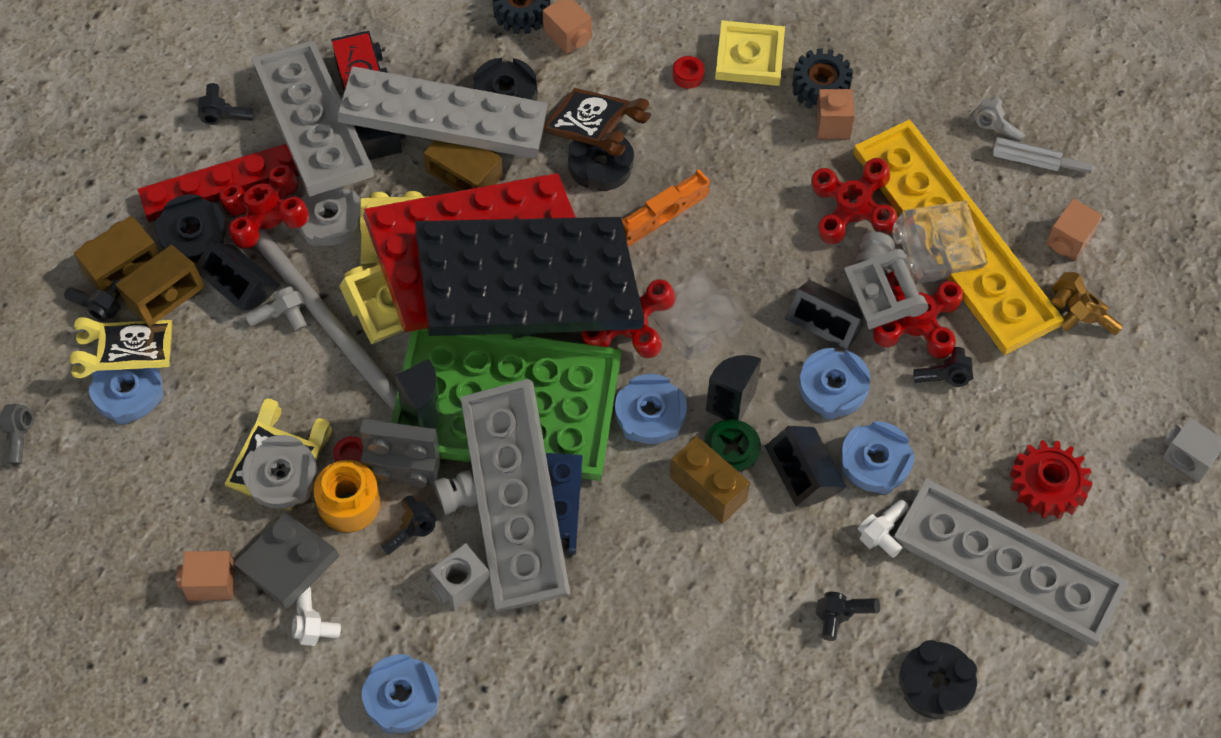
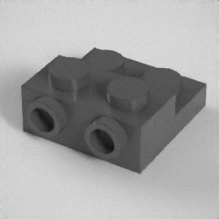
[360,419,441,488]

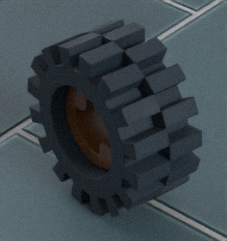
[493,0,550,34]
[792,48,853,109]

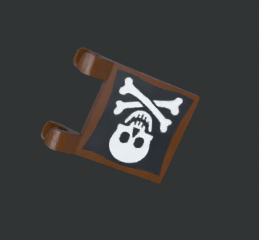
[543,88,651,156]

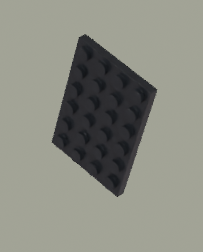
[414,217,645,336]

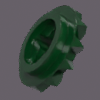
[704,419,761,474]

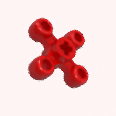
[811,158,898,245]
[220,165,309,249]
[873,271,963,359]
[581,279,676,359]

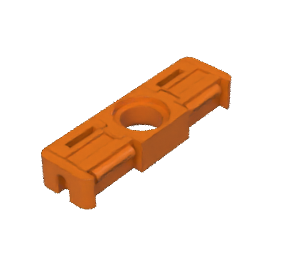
[621,169,710,247]

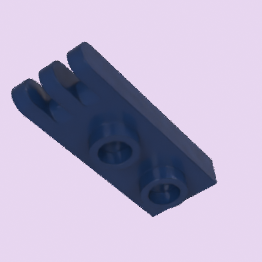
[546,453,583,555]

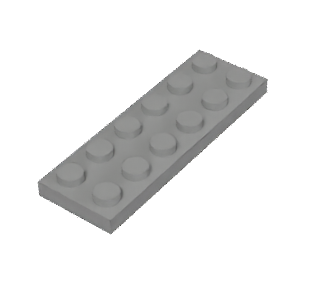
[252,40,374,197]
[338,66,548,159]
[461,379,570,612]
[893,478,1129,648]

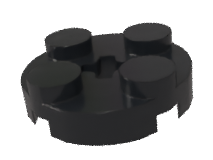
[473,58,538,100]
[568,129,634,191]
[155,194,226,262]
[899,640,977,719]

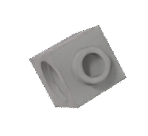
[1162,418,1221,483]
[430,543,490,610]

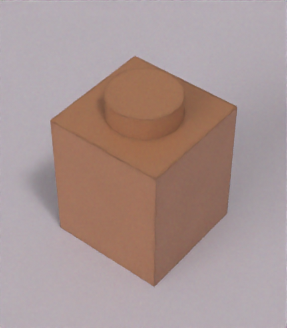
[543,0,592,54]
[815,89,855,139]
[1046,198,1103,261]
[176,551,235,601]

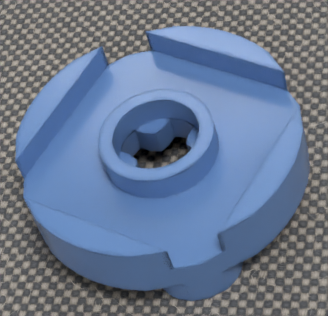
[798,348,870,419]
[89,368,164,425]
[615,374,687,444]
[840,421,914,495]
[362,654,440,733]

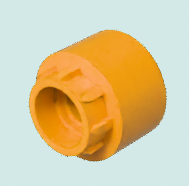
[313,460,381,533]

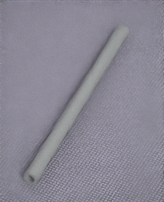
[255,229,398,412]

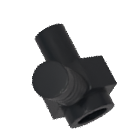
[198,83,253,125]
[64,279,121,321]
[913,347,974,387]
[380,496,437,555]
[815,592,880,641]

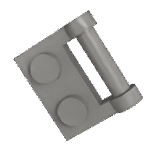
[844,249,929,330]

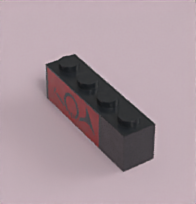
[331,31,406,160]

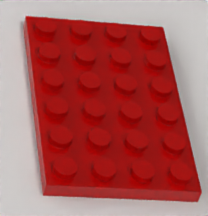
[363,173,576,333]

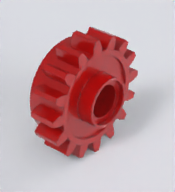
[1009,440,1093,520]

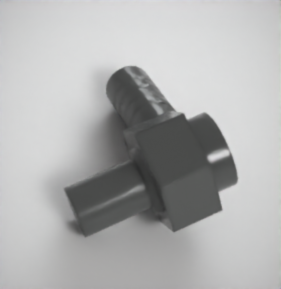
[0,404,34,465]

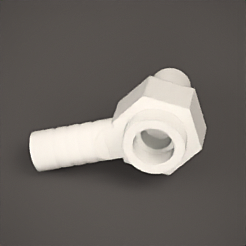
[858,500,909,558]
[291,587,341,646]

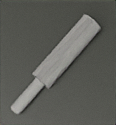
[992,137,1094,174]

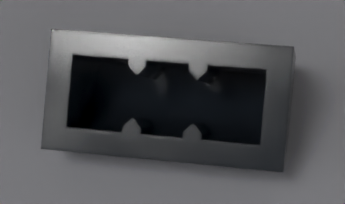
[195,241,280,310]
[785,279,865,350]
[706,355,761,420]
[396,359,440,429]
[765,426,847,507]

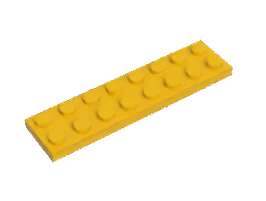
[853,119,1064,356]

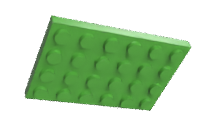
[391,328,622,481]

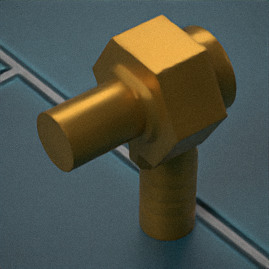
[1052,272,1109,312]
[1061,291,1123,335]

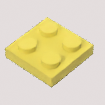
[715,20,785,86]

